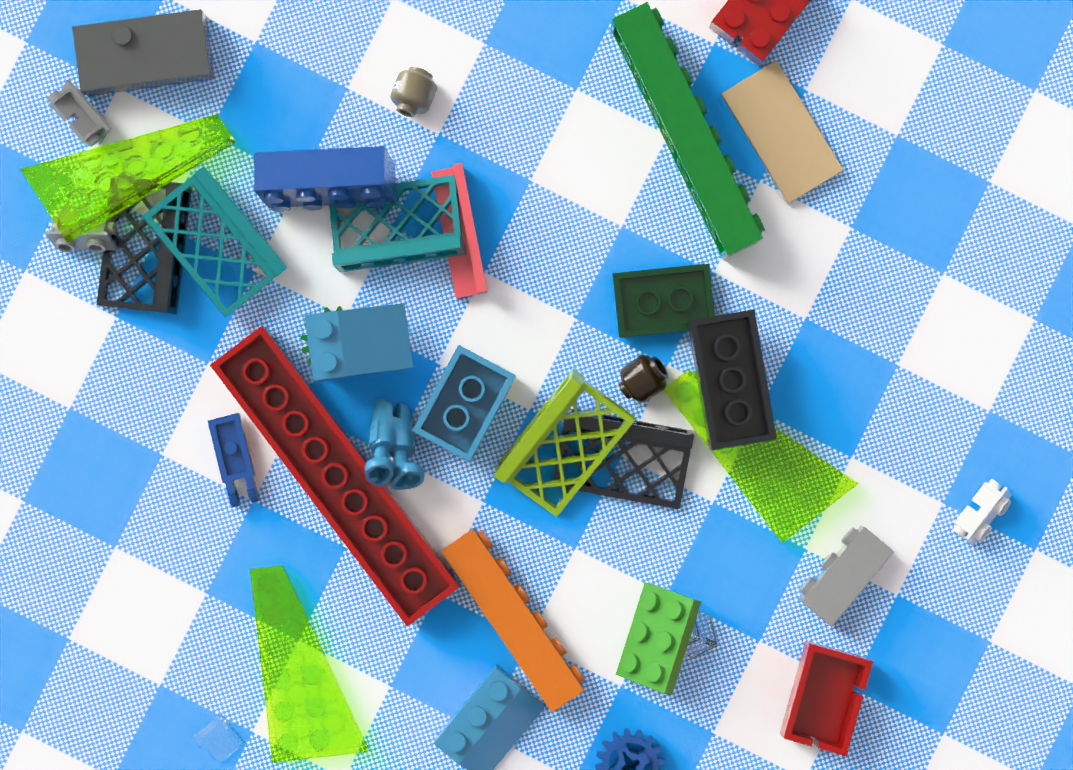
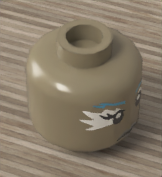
[390,67,437,118]

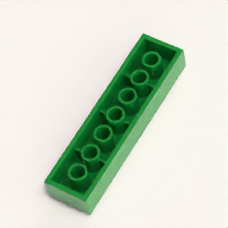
[610,1,765,260]

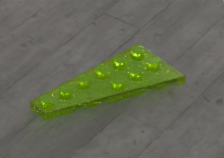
[20,114,235,243]
[664,369,859,543]
[250,565,370,763]

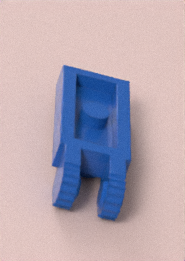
[207,413,259,508]

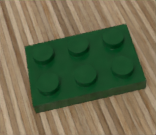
[612,263,715,338]

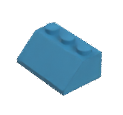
[433,664,546,770]

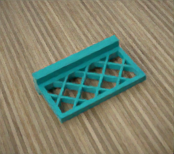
[142,166,287,318]
[329,175,466,273]

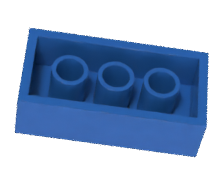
[254,146,396,212]

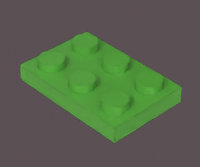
[615,582,702,695]

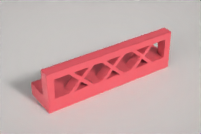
[431,163,488,299]

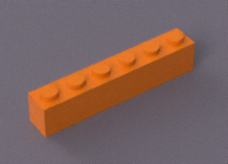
[441,528,585,712]

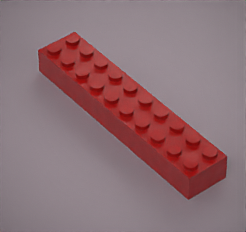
[210,326,460,627]

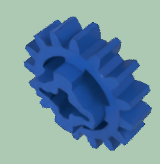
[595,728,666,770]

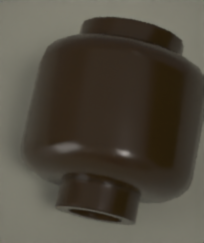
[619,355,669,403]

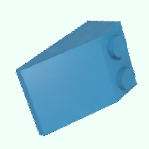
[304,303,414,382]

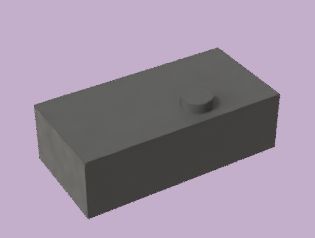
[72,9,215,96]

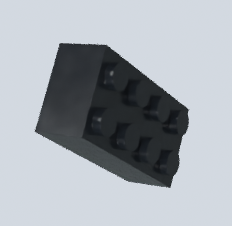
[687,309,777,451]

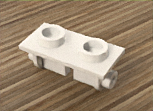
[953,479,1012,546]

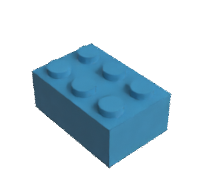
[412,344,516,462]

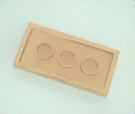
[721,60,844,205]

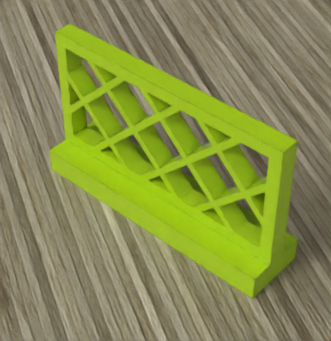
[494,368,636,517]

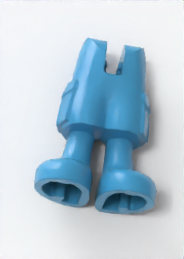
[365,399,425,490]

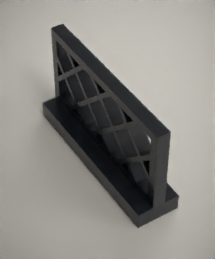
[96,177,192,315]
[553,408,694,509]

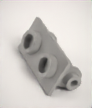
[47,79,112,147]
[45,218,118,253]

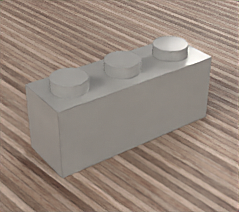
[798,525,894,627]

